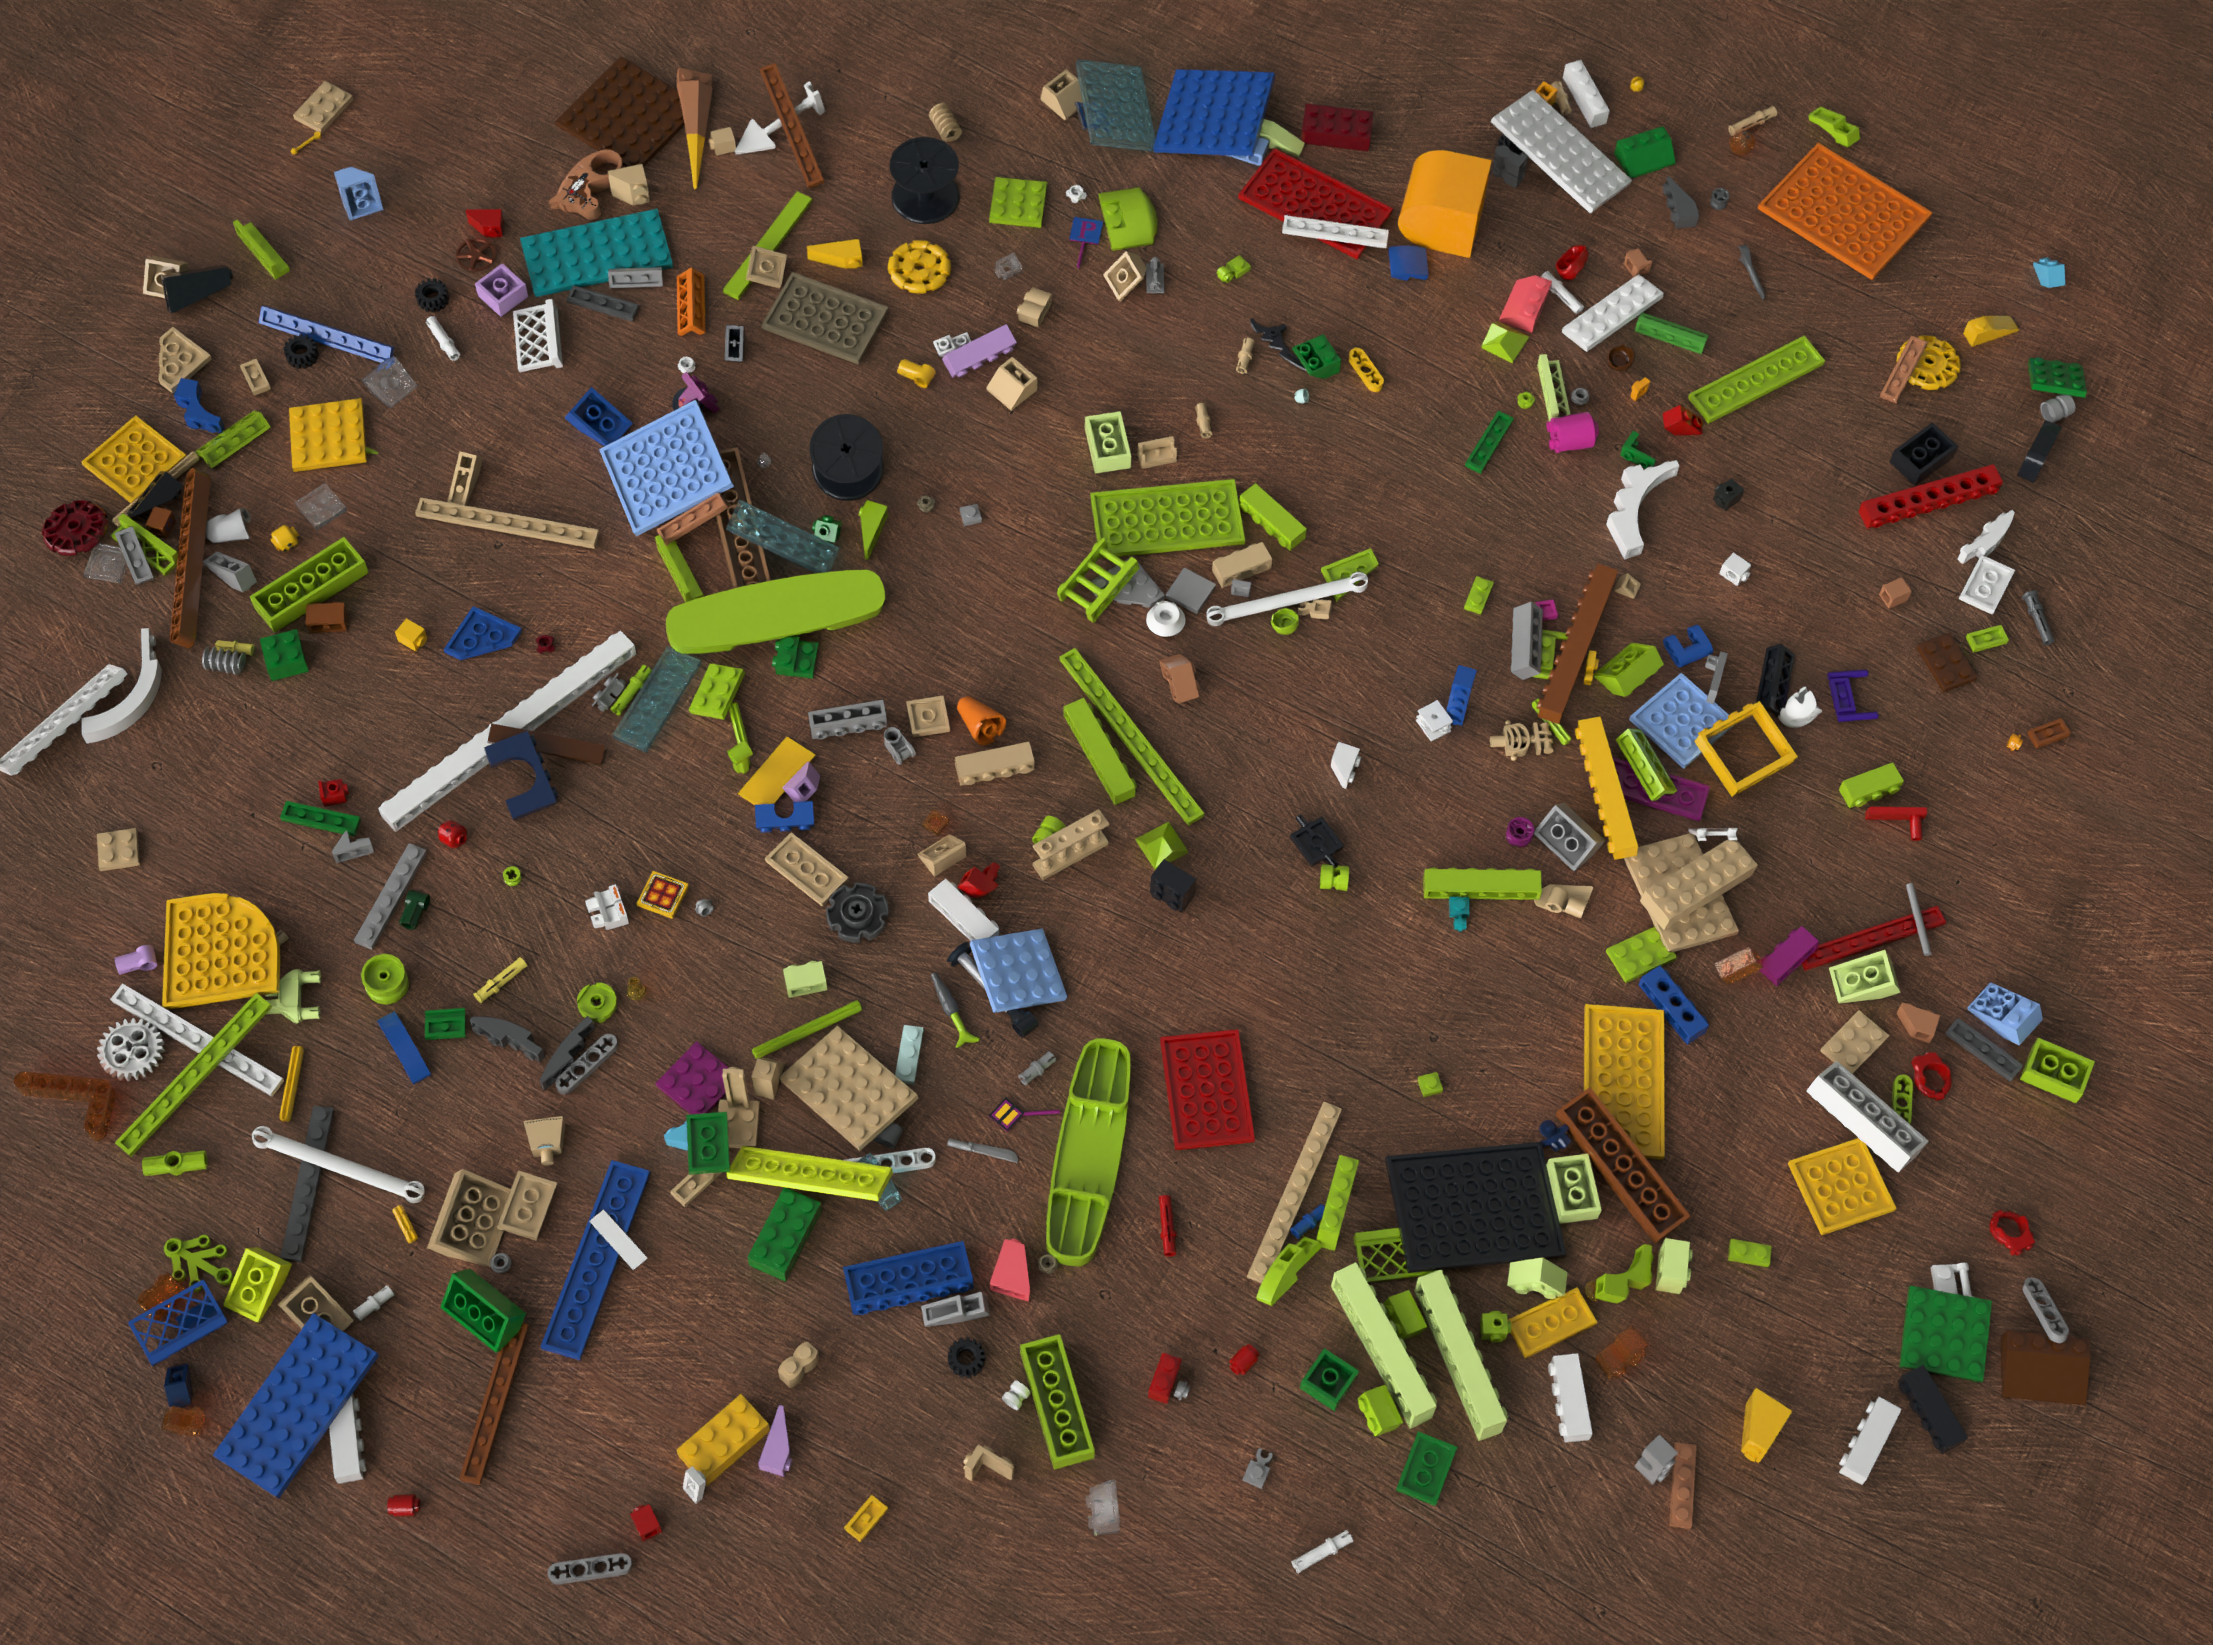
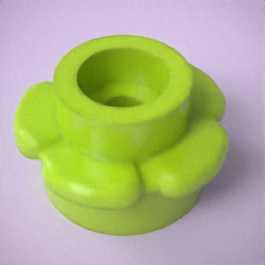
[1517,392,1535,409]

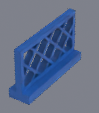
[128,1279,228,1366]

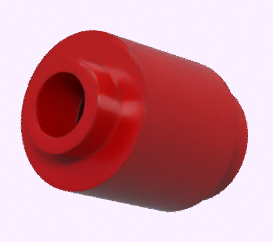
[1229,1344,1260,1375]
[387,1494,421,1517]

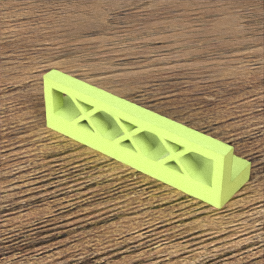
[1537,354,1570,421]

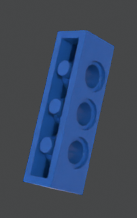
[1639,966,1709,1045]

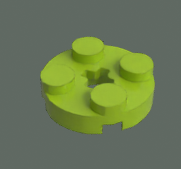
[577,983,617,1023]

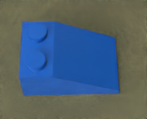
[565,387,633,446]

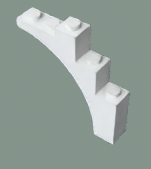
[1606,460,1679,560]

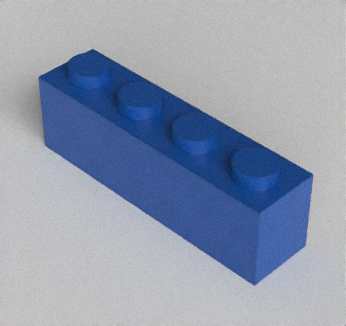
[1446,665,1477,726]

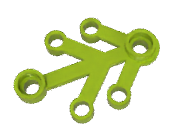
[164,1235,233,1292]

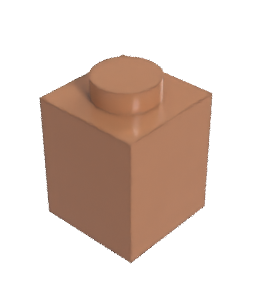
[1879,577,1912,609]

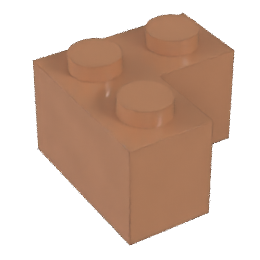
[1159,654,1200,704]

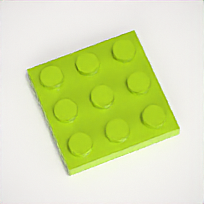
[989,177,1047,228]

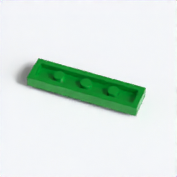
[1465,411,1514,474]
[280,801,361,837]

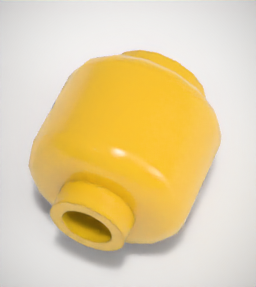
[270,525,299,552]

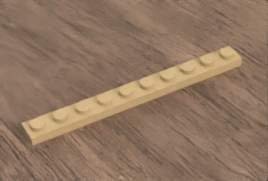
[415,498,599,549]
[1247,1102,1342,1284]

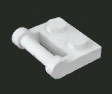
[1931,1263,1974,1297]

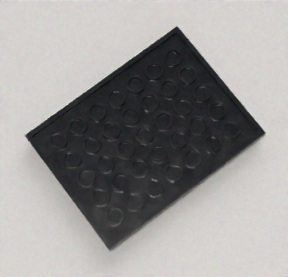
[1385,1142,1567,1273]

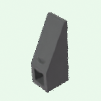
[1663,177,1699,229]

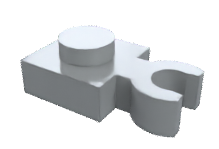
[1242,1448,1272,1489]

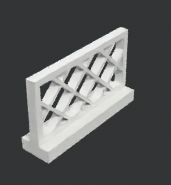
[513,299,563,372]

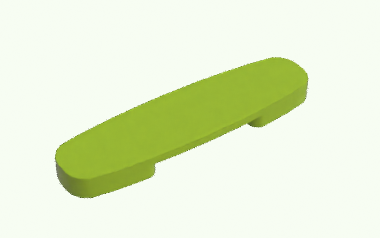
[666,570,885,654]
[1046,1038,1130,1266]

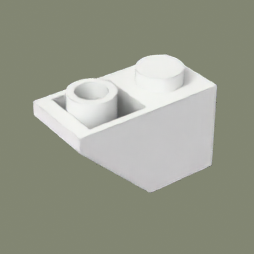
[1331,742,1361,789]

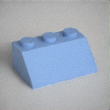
[334,167,383,221]

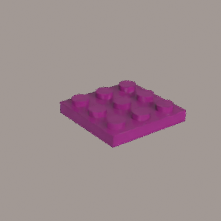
[655,1041,729,1114]

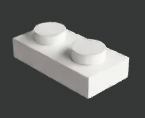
[683,1466,706,1503]

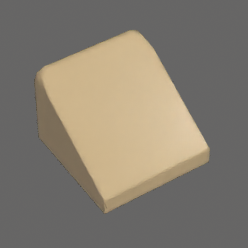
[1614,573,1641,599]

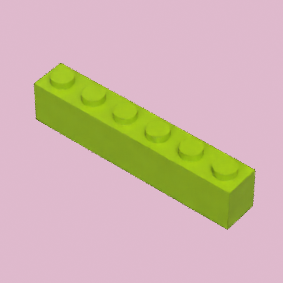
[1063,698,1137,805]
[1423,867,1542,900]

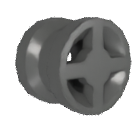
[1710,188,1729,210]

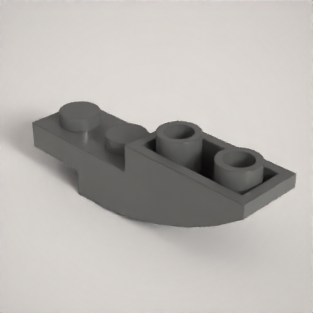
[470,1017,545,1063]

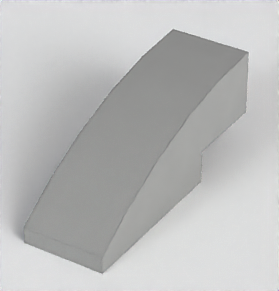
[921,1292,990,1326]

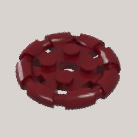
[42,500,109,556]

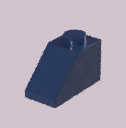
[164,1363,193,1409]

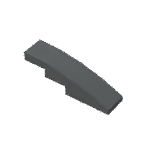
[540,1016,595,1091]

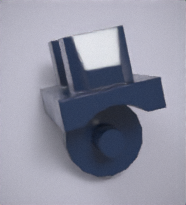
[1539,1120,1572,1152]

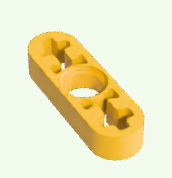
[1348,348,1384,392]

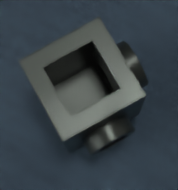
[1713,478,1744,511]

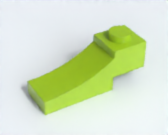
[1809,106,1860,147]

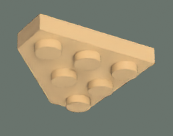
[159,327,212,393]

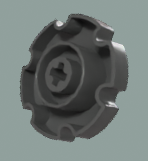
[826,883,889,943]

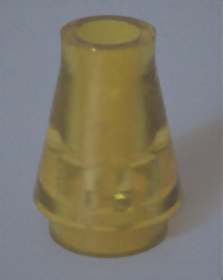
[626,976,646,1000]

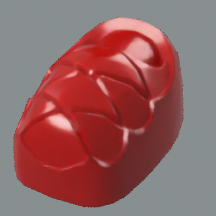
[1555,245,1589,280]

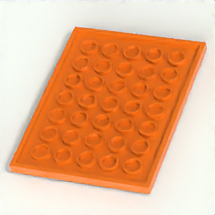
[1758,143,1933,280]

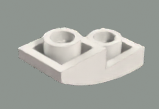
[933,332,971,357]

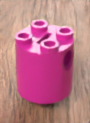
[1546,412,1599,453]

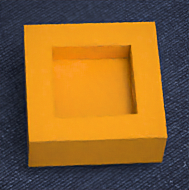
[1630,377,1650,401]

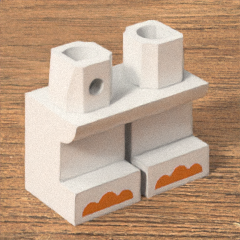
[585,884,629,930]

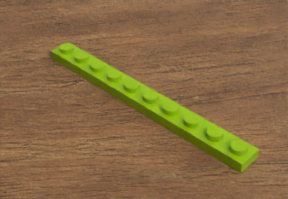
[115,993,272,1157]

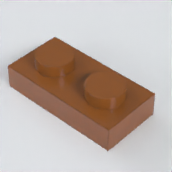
[2027,718,2071,749]

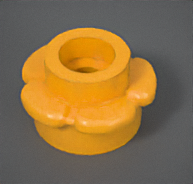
[2006,733,2023,751]

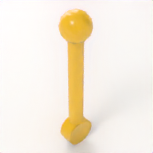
[291,132,321,155]

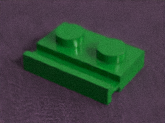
[425,1008,466,1040]

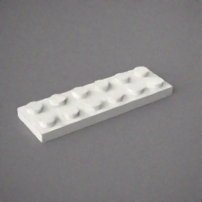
[1562,274,1664,352]

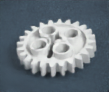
[97,1018,165,1081]

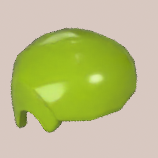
[1271,608,1299,635]

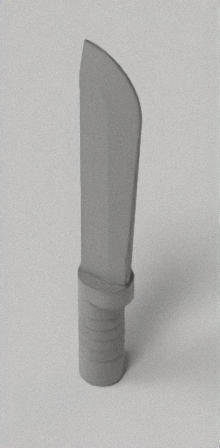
[947,1138,1018,1163]

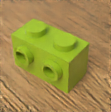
[1383,1290,1428,1340]
[1357,1384,1403,1437]

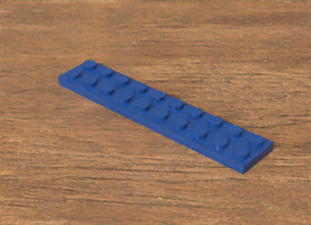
[540,1160,651,1361]

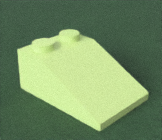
[1829,950,1901,1004]

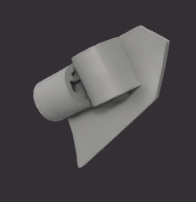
[205,507,251,543]

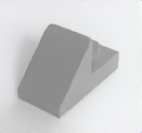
[332,830,374,863]

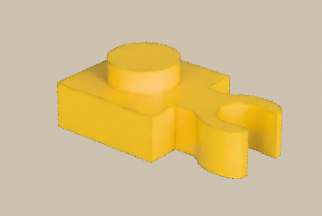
[1583,650,1599,685]

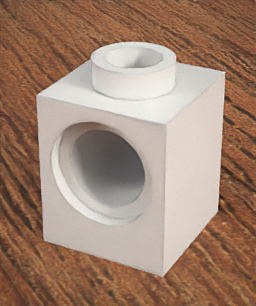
[1719,552,1751,586]

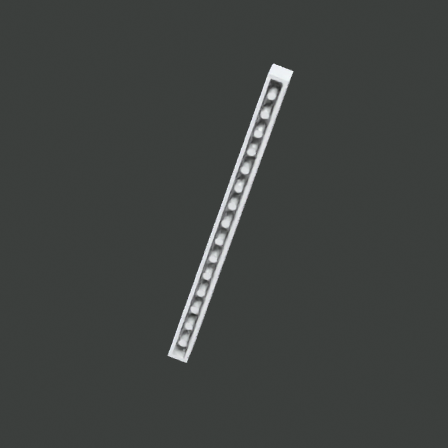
[378,631,636,832]

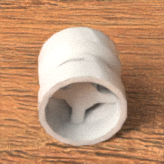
[1002,1381,1031,1410]

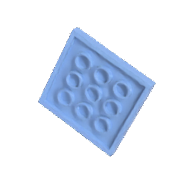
[1629,673,1733,769]
[970,929,1067,1013]

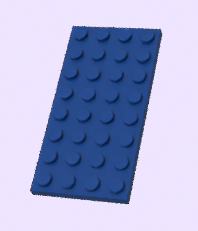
[213,1313,379,1499]

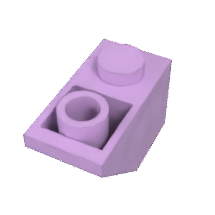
[782,762,820,802]

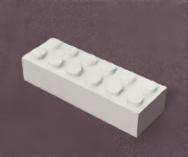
[1807,1061,1929,1172]

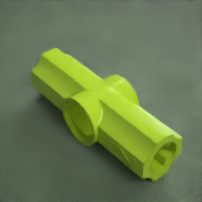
[142,1151,208,1176]

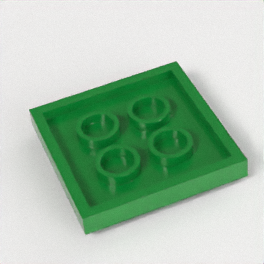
[2028,357,2087,398]

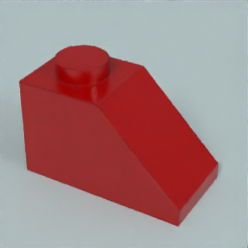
[466,209,504,238]

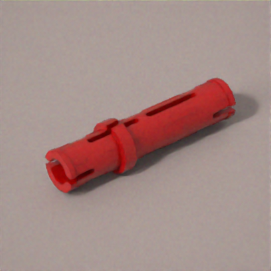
[1158,1195,1177,1257]

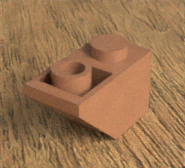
[1896,1002,1940,1043]

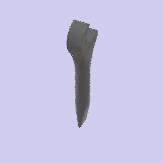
[1738,245,1765,300]

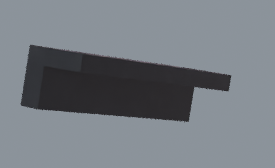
[1756,644,1795,718]

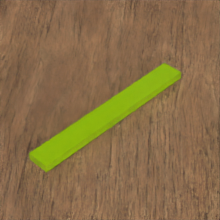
[723,191,812,300]

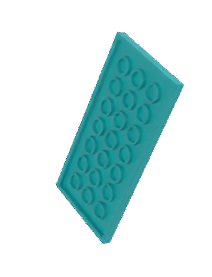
[520,209,673,297]

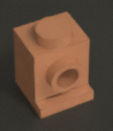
[1624,248,1652,277]

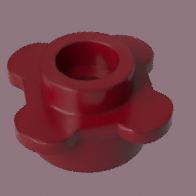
[536,635,555,654]

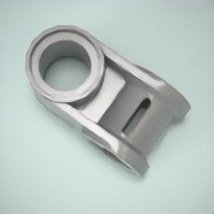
[884,727,916,765]

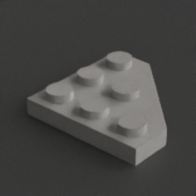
[1091,556,1165,608]

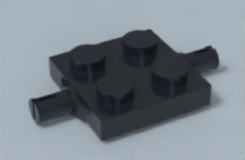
[1290,814,1344,868]

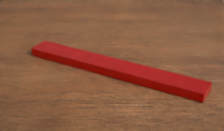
[1802,905,1946,971]

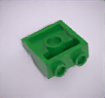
[772,636,819,679]

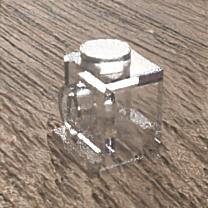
[994,252,1023,281]

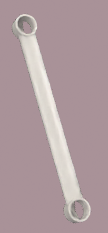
[1206,572,1368,626]
[252,1126,425,1204]

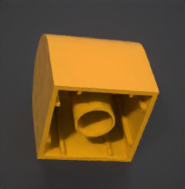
[1398,150,1492,258]

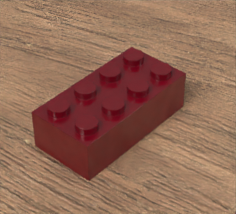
[1301,103,1374,152]

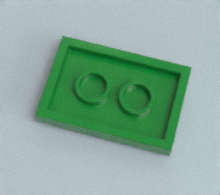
[686,1112,730,1175]
[1396,1431,1457,1506]

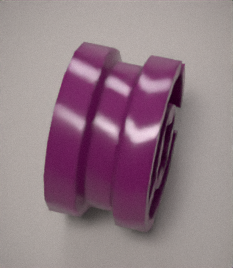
[1506,817,1534,848]

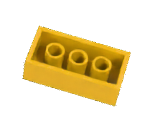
[677,1394,770,1487]

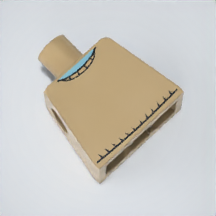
[524,1116,565,1166]

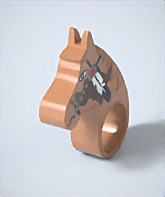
[549,150,624,220]

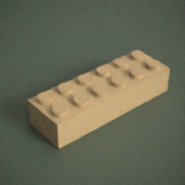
[1640,839,1758,930]

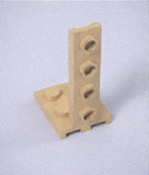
[718,1067,760,1148]

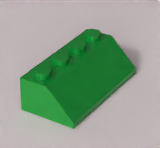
[440,1268,526,1353]

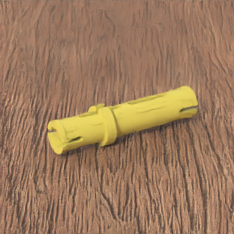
[473,957,527,1004]

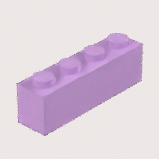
[942,324,1017,378]

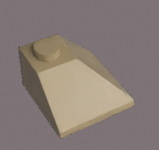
[1103,251,1147,301]

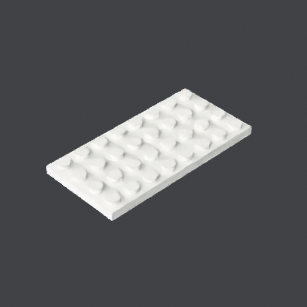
[1491,90,1632,214]

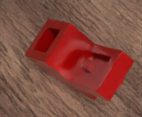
[958,862,1000,898]

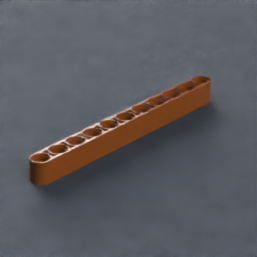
[170,468,211,649]

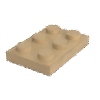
[293,81,354,134]
[1820,1010,1889,1074]
[498,1171,557,1241]

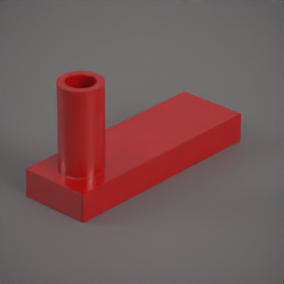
[1865,806,1927,841]

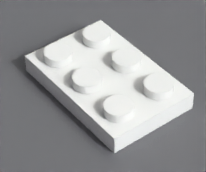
[1959,555,2015,615]

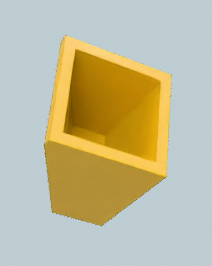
[1741,1388,1792,1463]

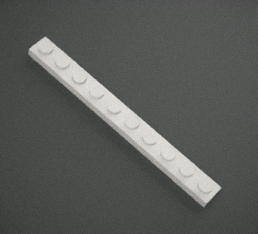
[110,983,284,1097]

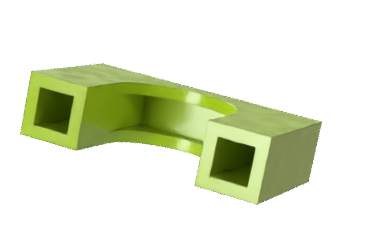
[1316,1155,1359,1251]

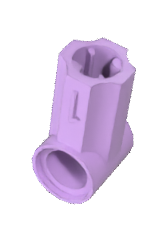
[115,945,157,975]

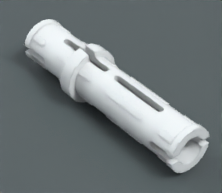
[1541,271,1584,314]
[426,316,460,361]
[1291,1530,1353,1573]

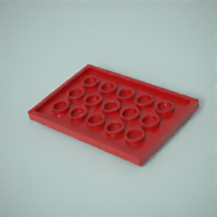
[1160,1029,1255,1151]

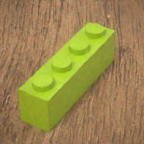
[1239,483,1307,551]

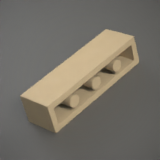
[955,742,1034,786]

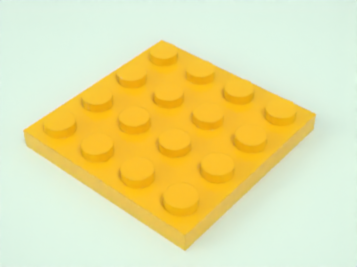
[289,398,367,472]
[82,415,186,503]
[1788,1138,1896,1236]

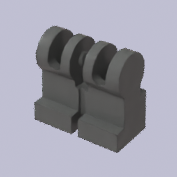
[1492,145,1528,188]

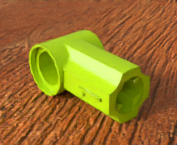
[727,741,753,774]

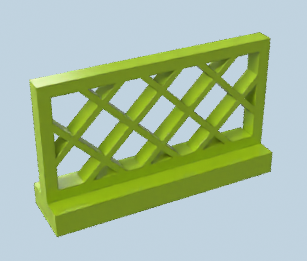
[1354,1228,1443,1283]

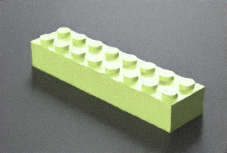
[1331,1263,1437,1429]
[1414,1270,1508,1441]

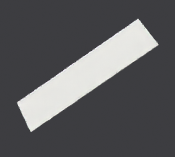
[589,1210,647,1270]

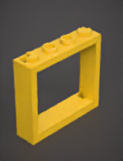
[1694,701,1798,797]

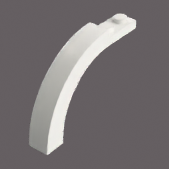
[82,628,162,743]

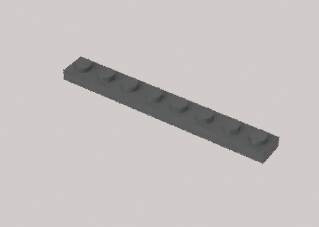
[280,1106,334,1263]

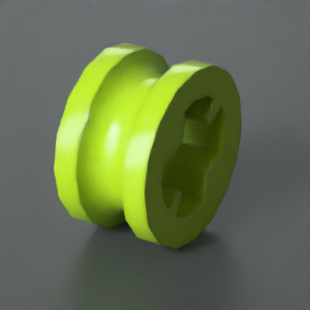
[503,866,522,886]

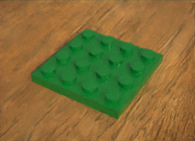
[1899,1286,1992,1383]

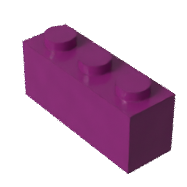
[1760,926,1819,986]

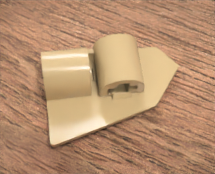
[1534,884,1593,919]

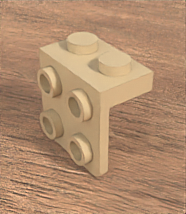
[963,1445,1014,1481]

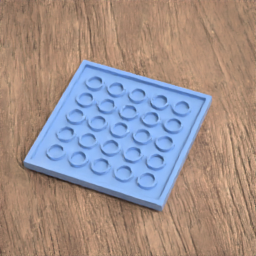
[599,400,734,536]

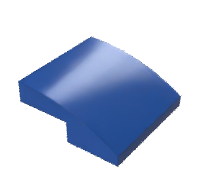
[1388,246,1429,281]

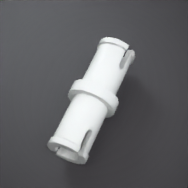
[353,1285,395,1321]

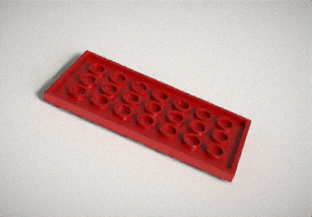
[1238,148,1393,260]

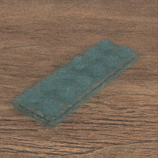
[726,499,840,573]
[612,646,701,753]

